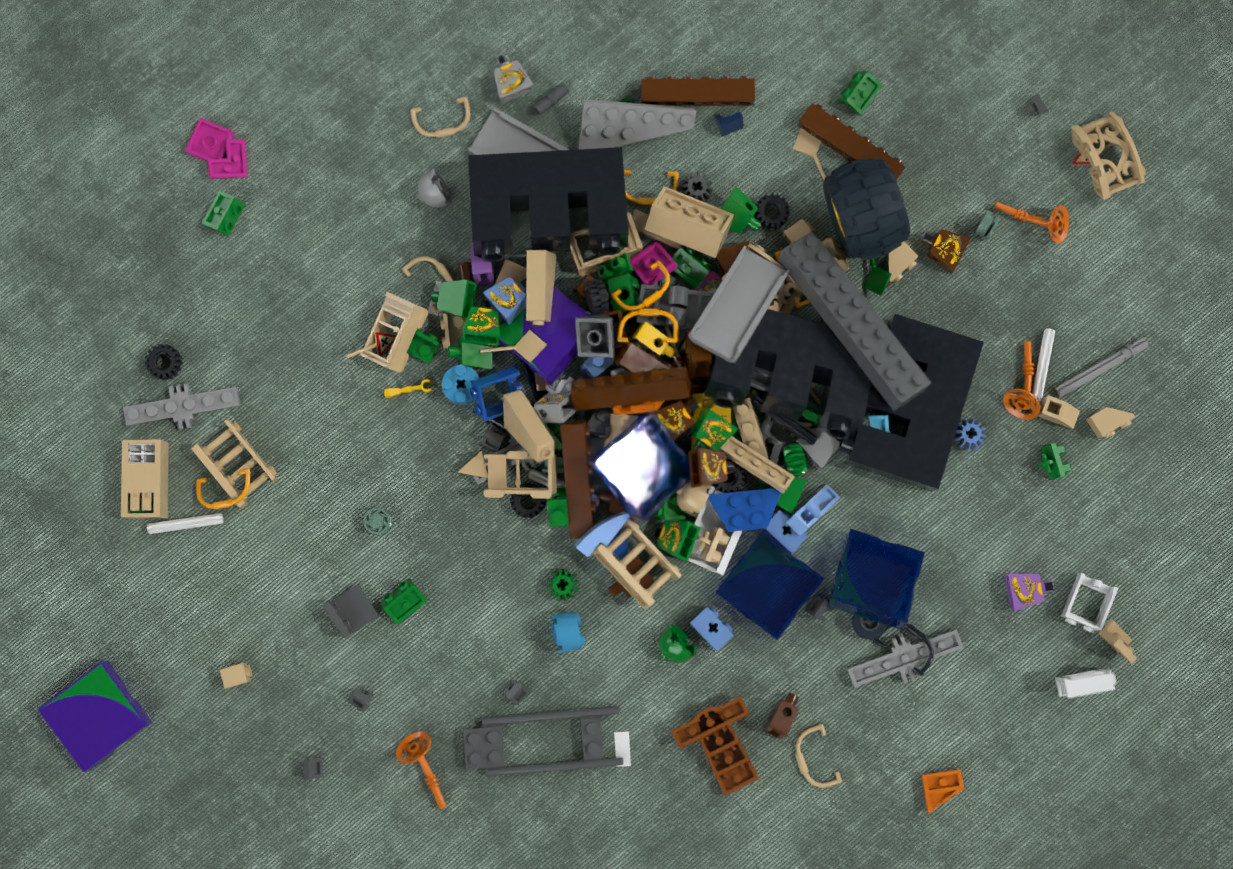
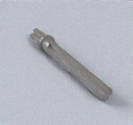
[1055,337,1149,397]

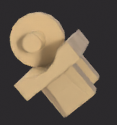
[696,527,730,563]

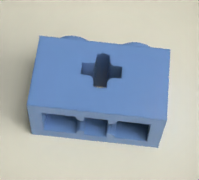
[764,510,808,554]
[690,607,734,651]

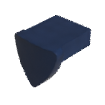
[713,112,744,137]

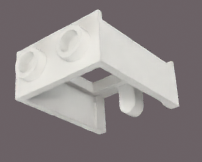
[1061,573,1118,633]
[1055,669,1116,698]

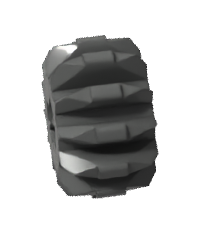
[681,172,713,202]

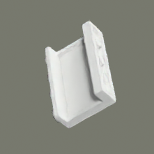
[688,486,742,576]

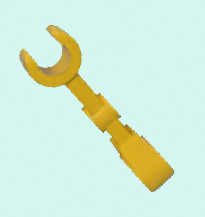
[384,379,432,398]

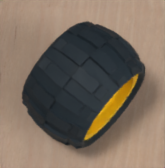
[823,158,910,260]

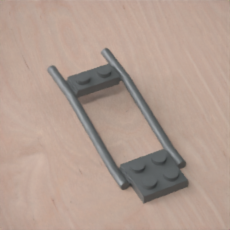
[463,706,623,777]

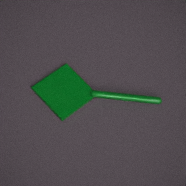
[863,258,892,296]

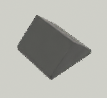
[575,314,615,358]

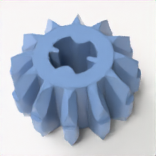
[954,418,987,451]

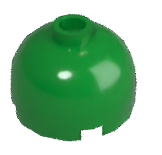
[658,624,697,663]

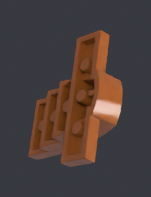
[671,696,760,796]

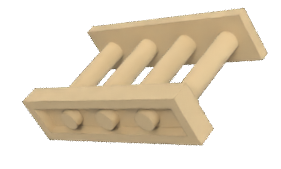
[191,419,279,509]
[592,518,682,609]

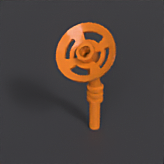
[994,202,1069,243]
[1003,341,1041,420]
[396,731,447,810]

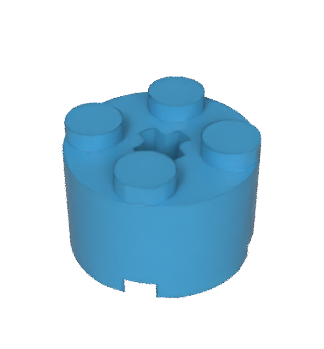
[441,365,482,405]
[550,611,585,654]

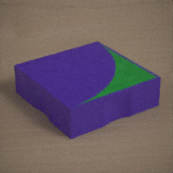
[499,287,590,385]
[38,661,153,773]

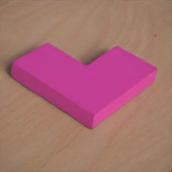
[208,139,247,179]

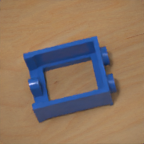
[470,366,523,421]

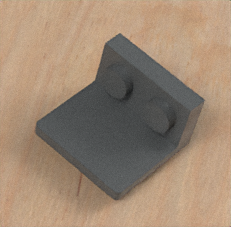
[322,585,379,638]

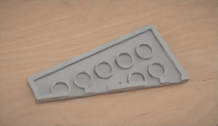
[577,99,696,149]

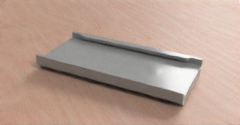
[468,107,569,155]
[689,245,790,363]

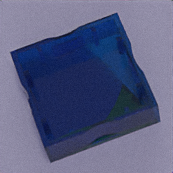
[588,411,691,523]
[827,529,925,630]
[715,531,825,640]

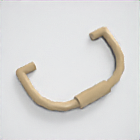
[410,97,470,138]
[402,256,453,314]
[795,724,842,788]

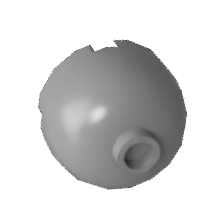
[417,169,453,208]

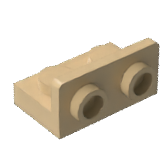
[440,313,467,349]
[1099,620,1137,664]

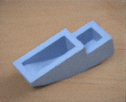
[786,484,840,536]
[573,512,630,557]

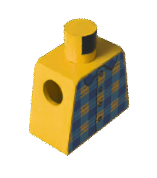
[630,322,676,360]

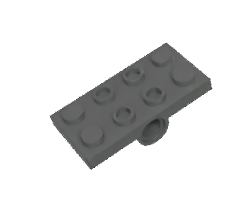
[637,284,715,330]

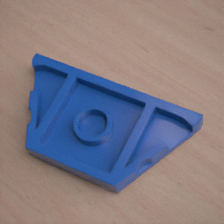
[708,488,781,532]

